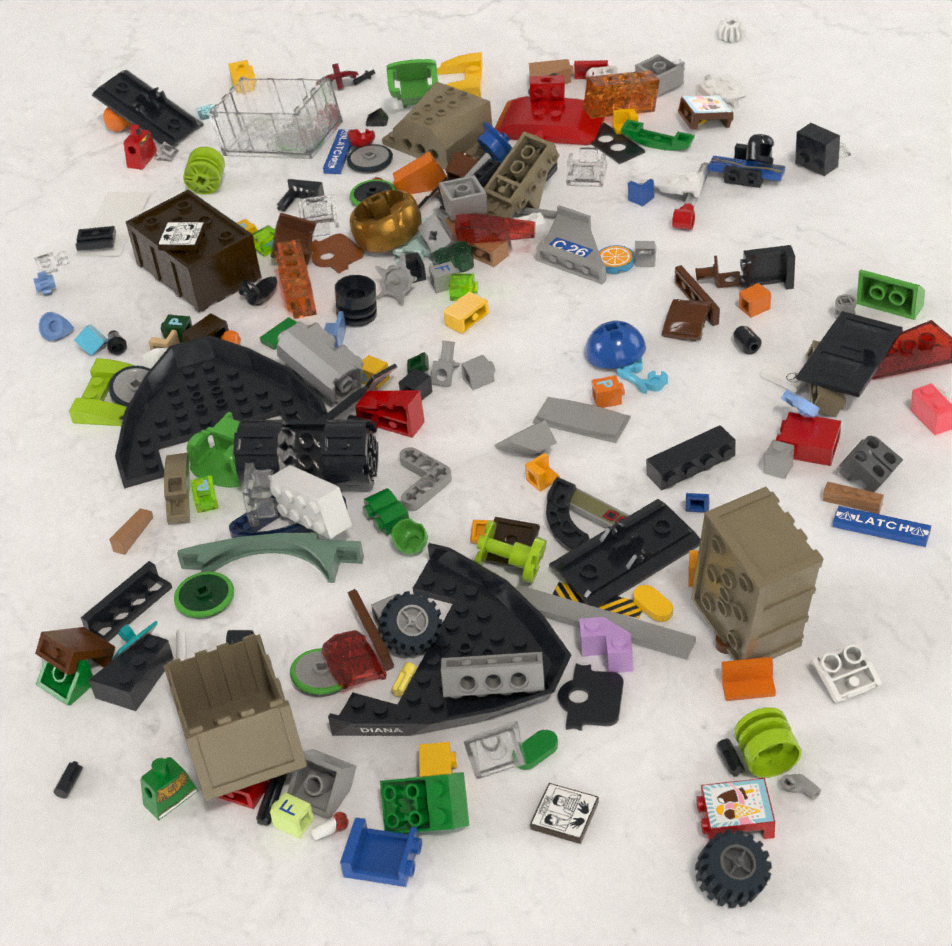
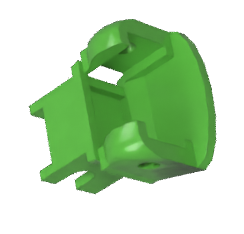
[386,59,438,108]
[186,412,241,488]

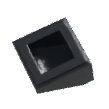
[365,108,389,126]

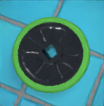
[350,179,396,206]

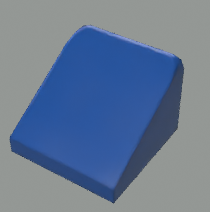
[686,493,710,513]

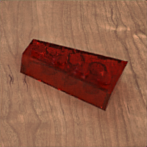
[872,320,952,380]

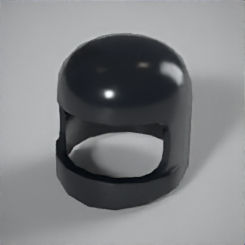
[746,134,774,164]

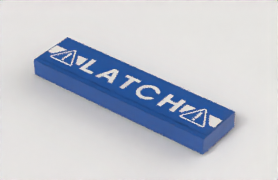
[323,129,352,174]
[833,506,932,547]

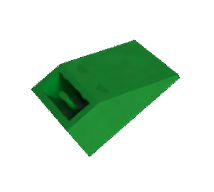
[380,772,470,833]

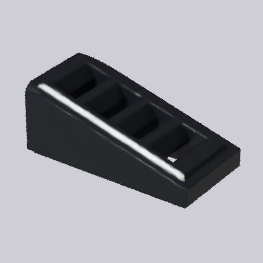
[287,179,325,204]

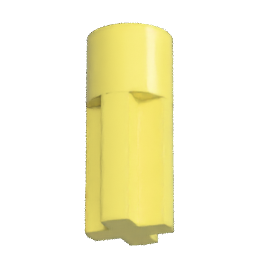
[391,662,417,697]

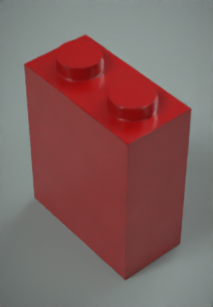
[776,412,842,466]

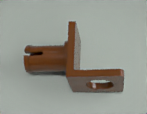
[695,255,740,288]

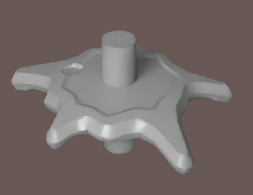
[375,253,417,305]

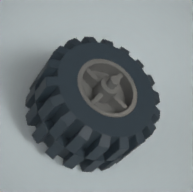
[695,829,772,908]

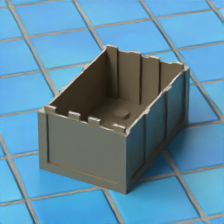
[691,487,824,660]
[163,634,307,801]

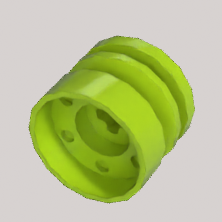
[183,147,226,195]
[734,707,802,778]

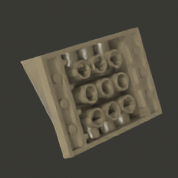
[382,82,492,170]

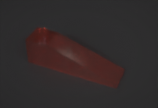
[454,213,536,245]

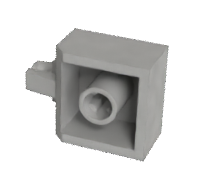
[635,54,685,96]

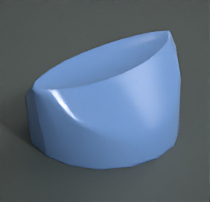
[39,312,74,341]

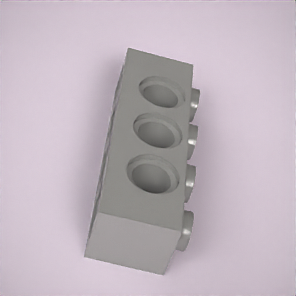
[441,652,545,698]

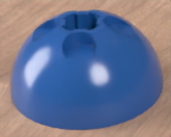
[585,320,646,368]

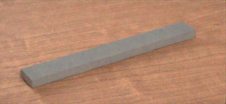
[516,585,696,659]

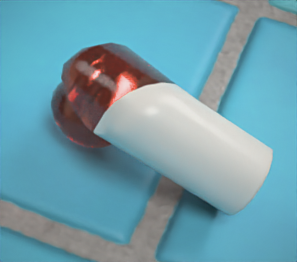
[311,812,349,840]

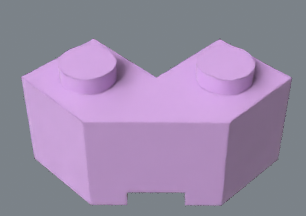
[579,617,633,673]

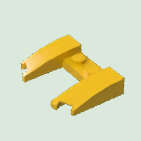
[437,52,483,98]

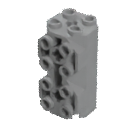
[277,321,364,404]

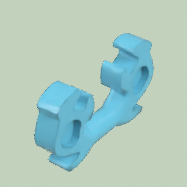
[617,357,668,394]

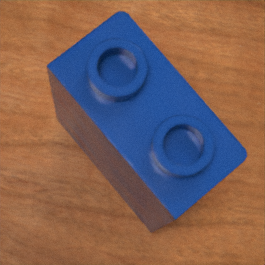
[340,817,422,887]

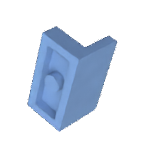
[324,311,346,347]

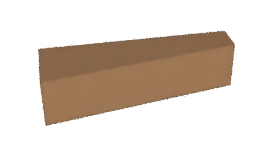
[109,508,153,555]

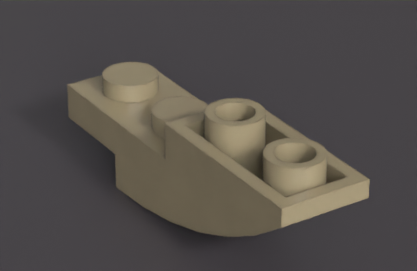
[164,453,190,524]

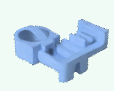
[781,389,820,418]

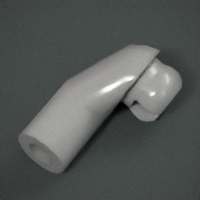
[780,774,821,800]

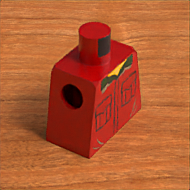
[123,125,157,170]

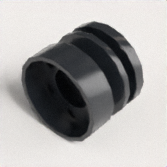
[335,275,377,326]

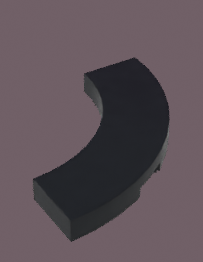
[546,477,590,551]

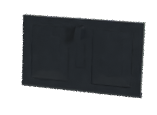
[796,311,903,398]

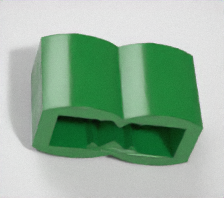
[363,488,409,535]

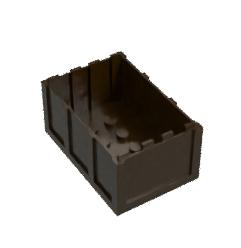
[125,189,262,312]

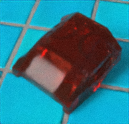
[321,630,387,689]

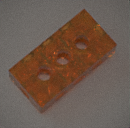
[583,70,660,118]
[275,239,317,319]

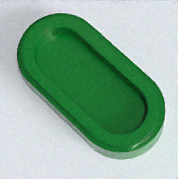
[513,730,558,770]

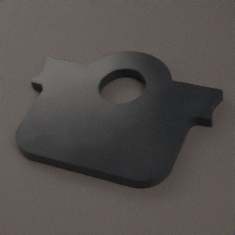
[558,663,624,731]

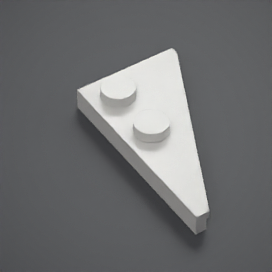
[639,172,704,197]

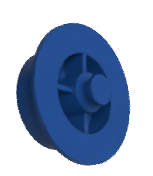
[477,122,512,163]

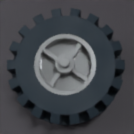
[378,591,442,656]

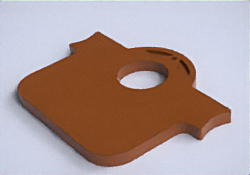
[311,233,364,274]

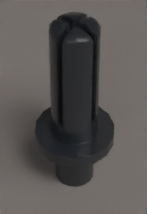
[353,69,375,85]

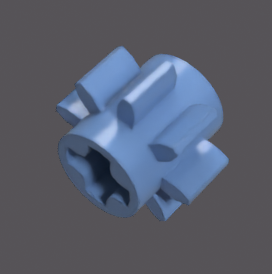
[33,271,56,295]

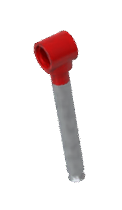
[672,162,710,230]

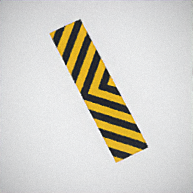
[552,582,642,619]

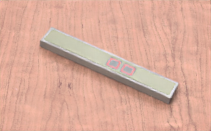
[547,488,630,529]

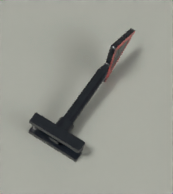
[293,364,398,420]

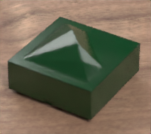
[407,352,429,374]

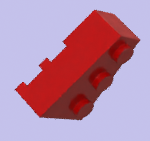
[355,390,425,438]

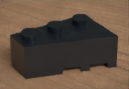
[89,634,174,711]

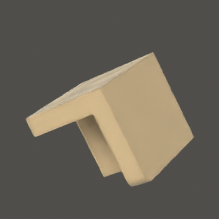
[149,330,180,351]

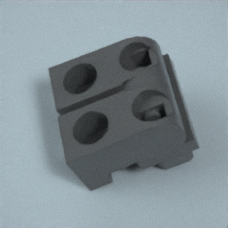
[839,436,904,492]

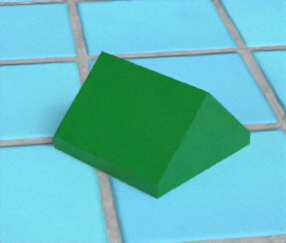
[36,660,93,705]

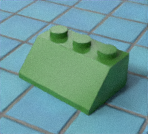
[856,269,925,320]

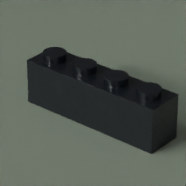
[646,425,736,491]

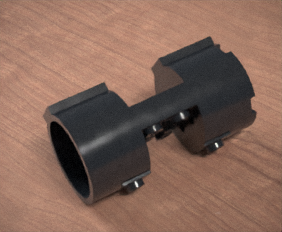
[233,420,379,486]

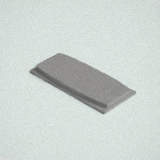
[533,397,631,443]

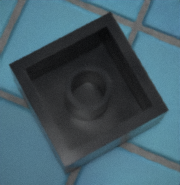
[795,123,840,176]

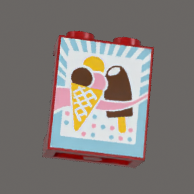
[696,778,775,840]

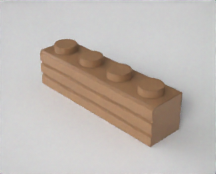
[823,481,884,514]

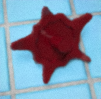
[316,63,359,90]

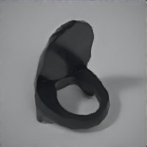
[239,276,278,306]

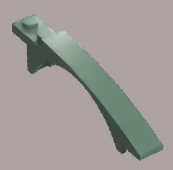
[177,533,364,583]

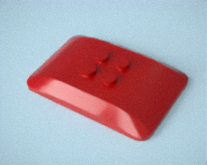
[495,96,607,145]

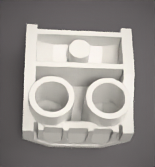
[810,642,882,703]

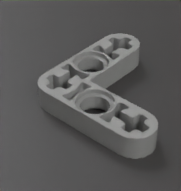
[400,447,452,511]

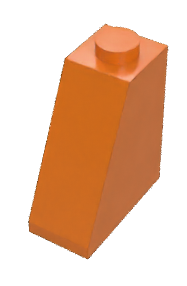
[393,151,448,194]

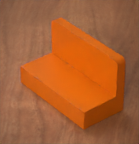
[721,657,776,701]

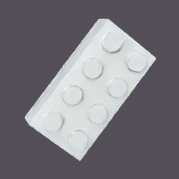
[269,465,352,539]

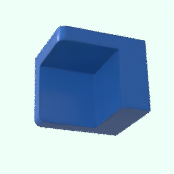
[628,179,654,206]

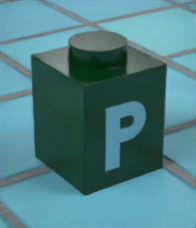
[161,314,192,343]

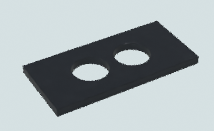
[591,122,645,164]

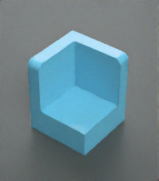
[74,324,108,356]

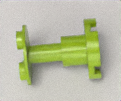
[474,520,547,583]

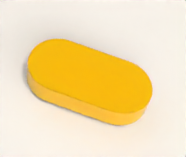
[633,585,673,622]

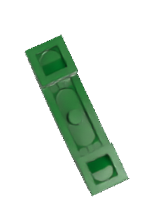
[621,119,695,151]

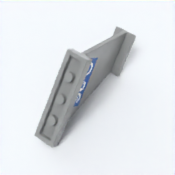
[536,205,606,284]

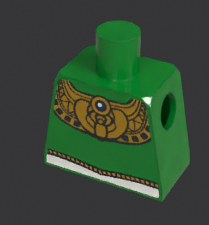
[140,757,198,820]

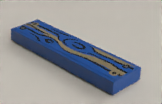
[708,155,785,181]

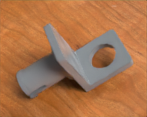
[431,340,460,386]

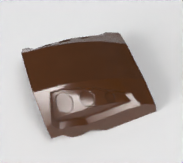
[662,299,712,341]

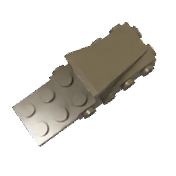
[465,132,560,236]

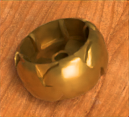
[349,189,422,253]

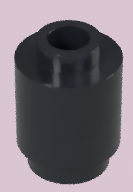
[733,326,762,354]

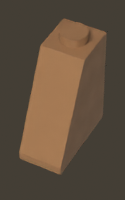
[529,59,574,84]

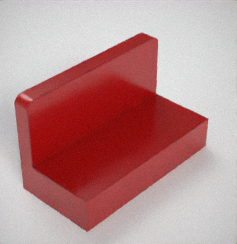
[574,60,609,79]

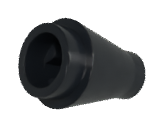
[107,330,127,355]

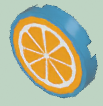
[599,245,635,274]

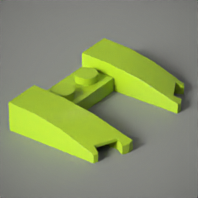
[69,358,135,426]

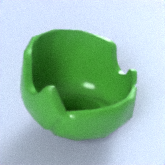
[391,518,428,555]

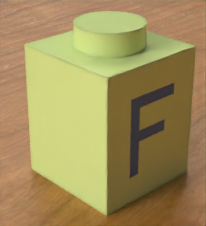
[270,792,314,839]

